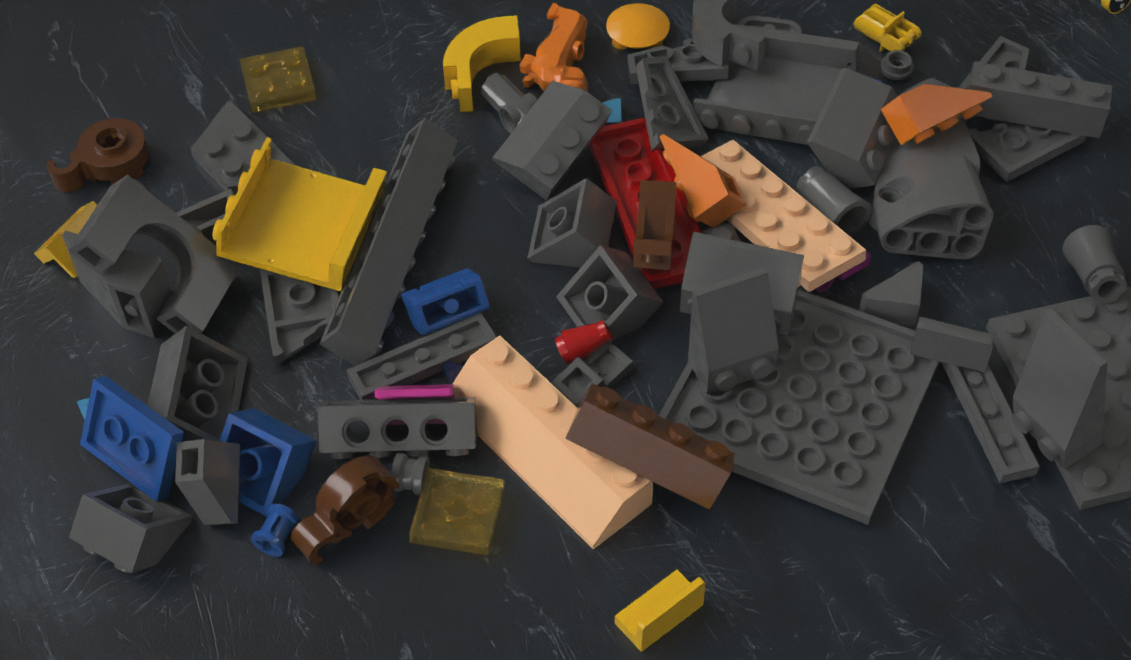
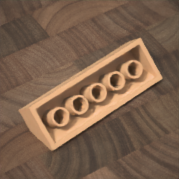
[453,335,653,550]

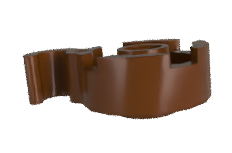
[46,118,151,193]
[291,455,400,564]

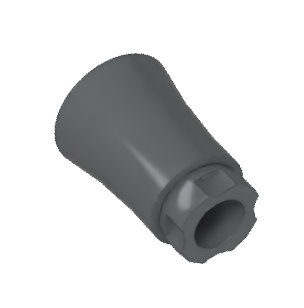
[797,166,872,237]
[1062,225,1127,304]

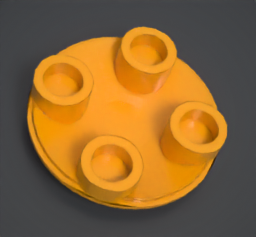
[606,3,670,50]

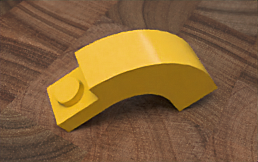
[443,15,521,112]

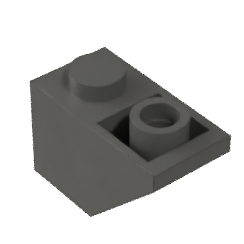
[175,439,240,526]

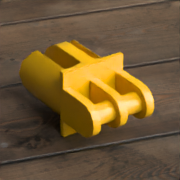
[853,3,922,52]

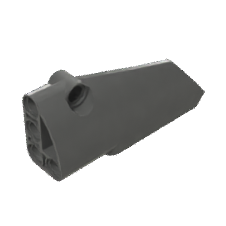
[868,78,993,260]

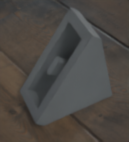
[859,261,923,328]

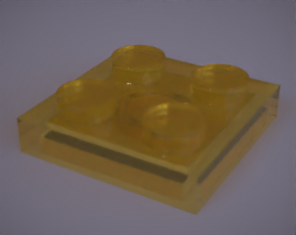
[240,46,317,113]
[409,468,505,555]

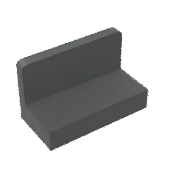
[910,316,994,372]

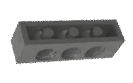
[317,397,477,459]

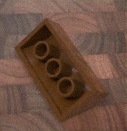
[565,383,736,510]

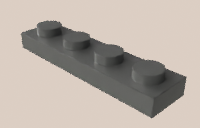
[347,313,496,400]
[941,362,1040,483]

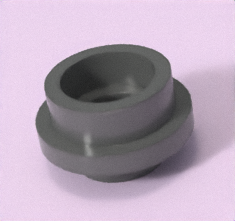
[880,50,914,80]

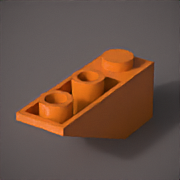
[881,84,993,145]
[660,134,747,228]

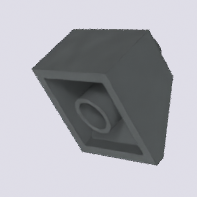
[527,178,616,268]
[556,245,663,341]
[69,483,193,573]

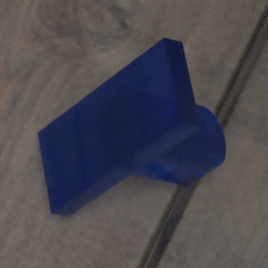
[443,361,462,384]

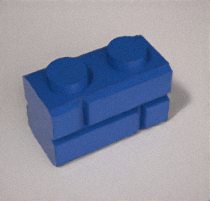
[401,268,490,335]

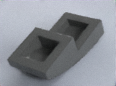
[551,341,635,408]

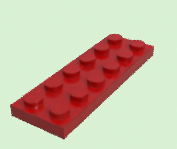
[588,117,701,289]

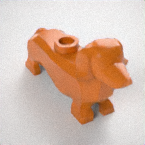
[519,3,588,92]

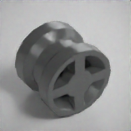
[391,453,430,496]

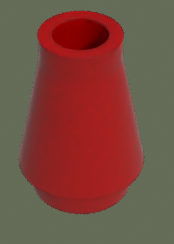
[555,319,613,365]

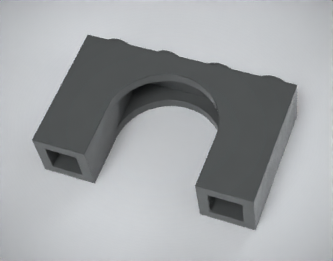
[67,174,241,334]

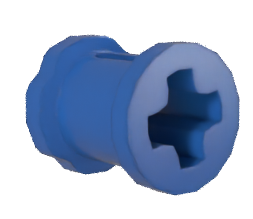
[251,503,301,557]

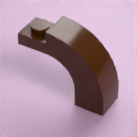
[633,180,677,270]

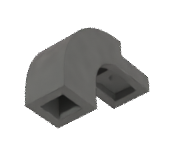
[692,0,766,71]

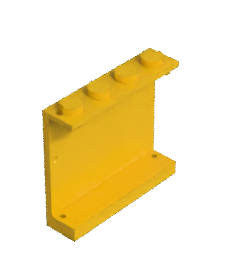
[212,137,387,292]

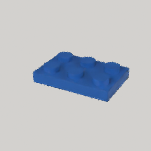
[80,376,184,502]

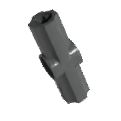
[481,73,537,133]

